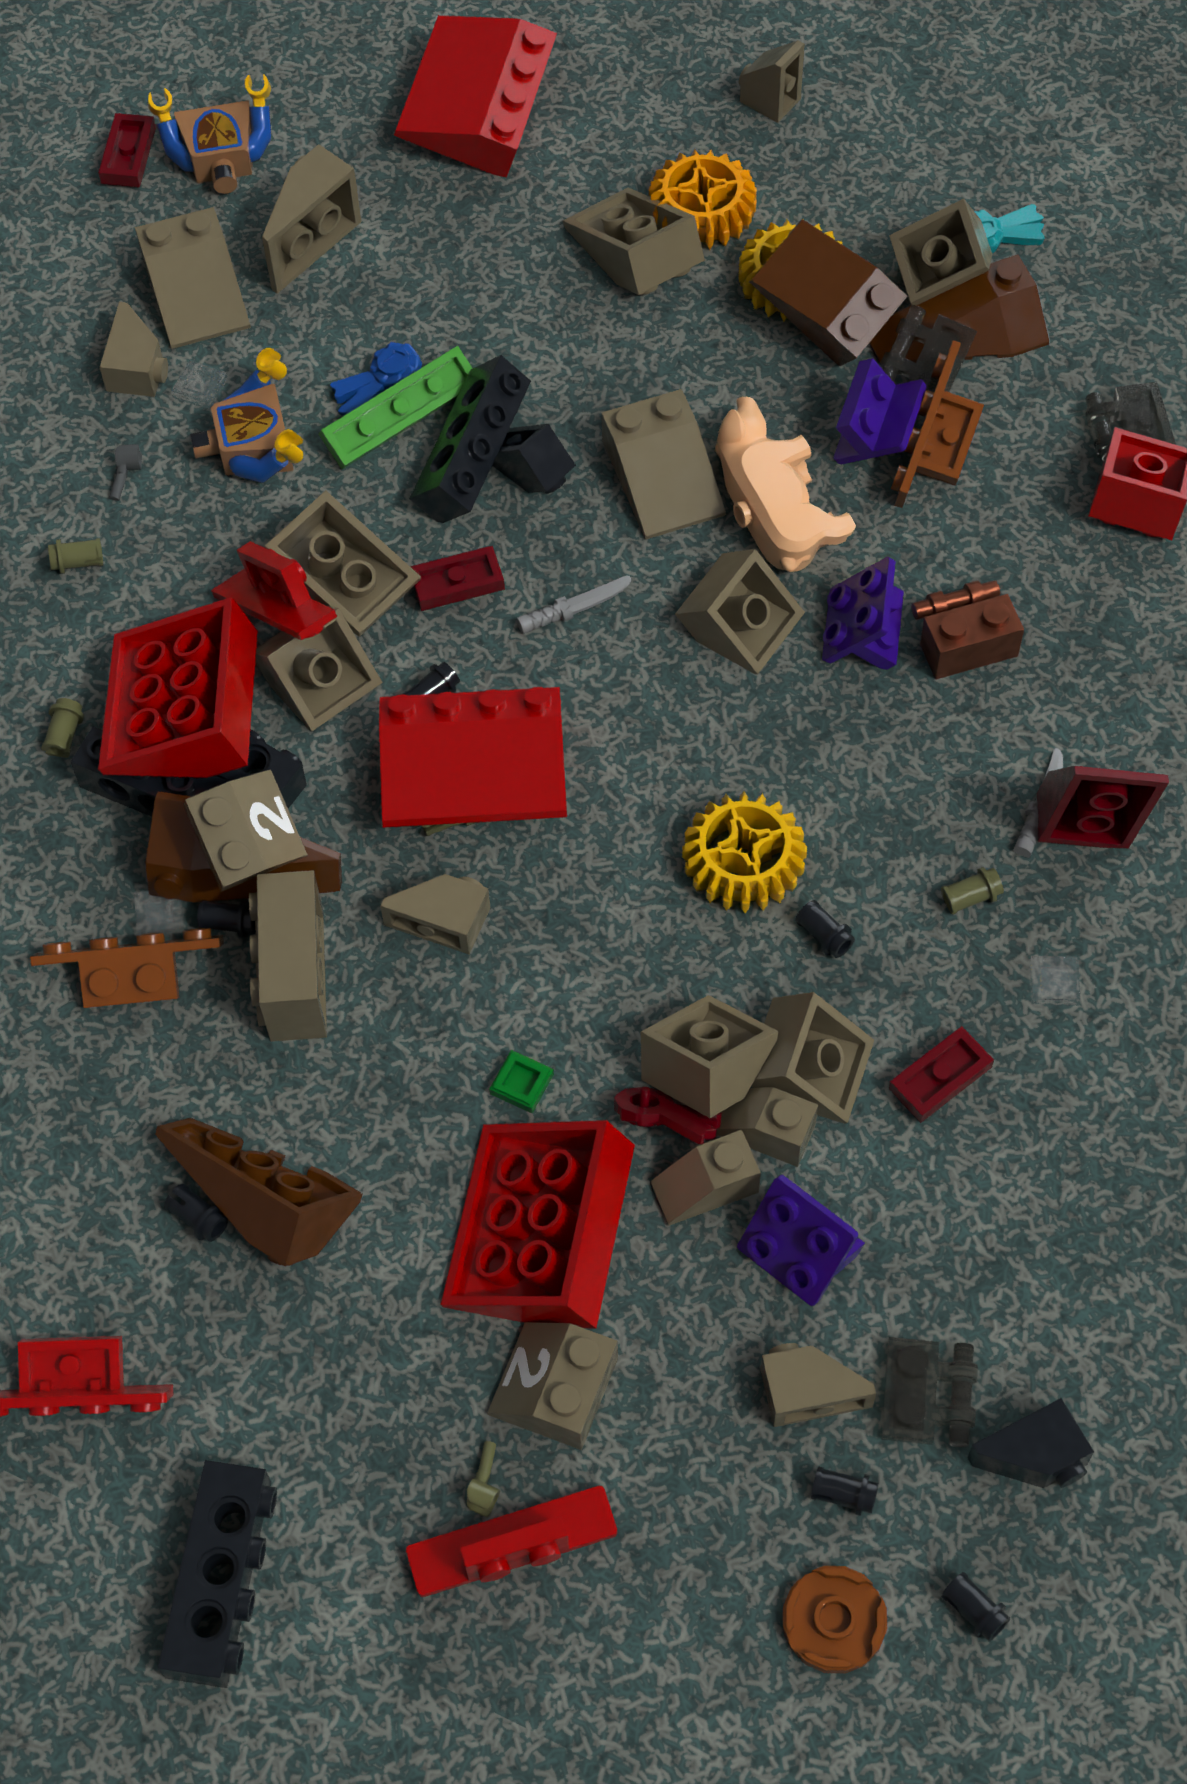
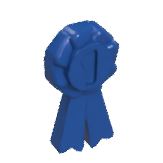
[330,342,422,416]

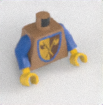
[148,74,271,194]
[190,348,303,483]

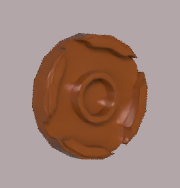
[783,1566,887,1674]

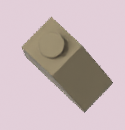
[739,40,805,123]
[100,302,168,397]
[380,874,490,955]
[716,1087,818,1167]
[650,1130,761,1226]
[760,1343,876,1427]

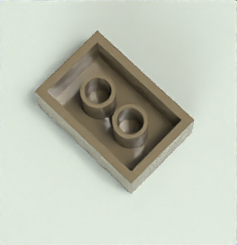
[249,870,327,1042]

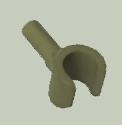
[467,1441,500,1517]

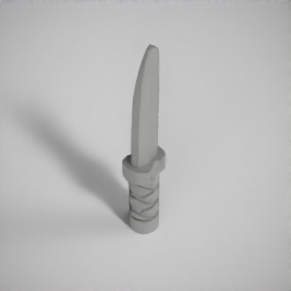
[516,575,631,634]
[1013,748,1063,858]

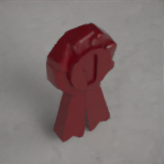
[614,1087,722,1144]

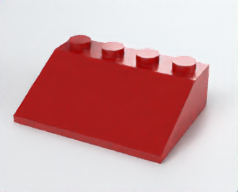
[394,15,557,178]
[98,597,258,778]
[379,687,567,828]
[441,1120,635,1329]

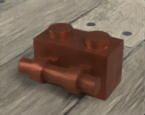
[911,580,1024,680]

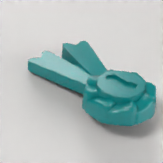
[974,204,1045,254]

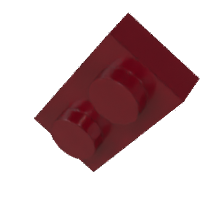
[98,113,156,187]
[410,546,505,611]
[889,1026,994,1123]

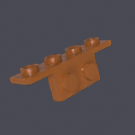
[891,340,984,508]
[30,928,224,1008]

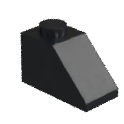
[492,424,576,494]
[968,1398,1094,1488]

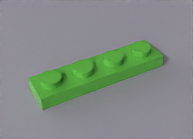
[318,346,472,469]

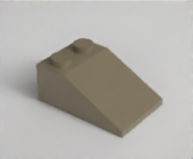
[262,144,362,294]
[563,187,705,295]
[135,207,251,349]
[602,389,726,540]
[264,490,421,637]

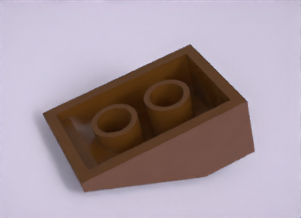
[749,219,907,366]

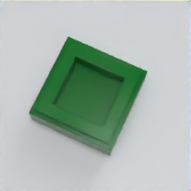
[489,1050,554,1113]

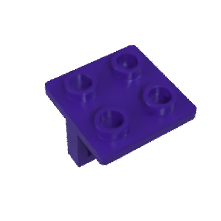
[833,358,927,465]
[822,557,904,670]
[737,1175,865,1306]

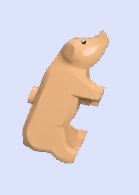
[715,397,856,572]

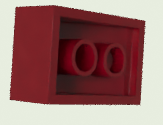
[1037,766,1169,849]

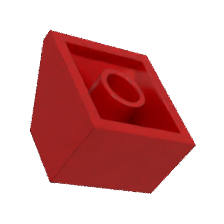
[1088,427,1187,541]

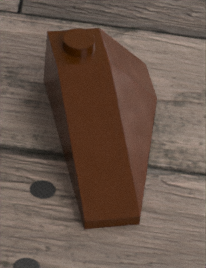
[869,254,1049,365]
[145,791,342,902]
[155,1118,363,1266]

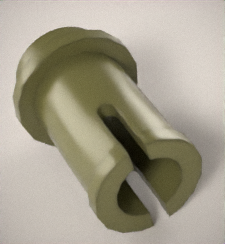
[48,538,104,574]
[41,698,84,758]
[941,867,1004,915]

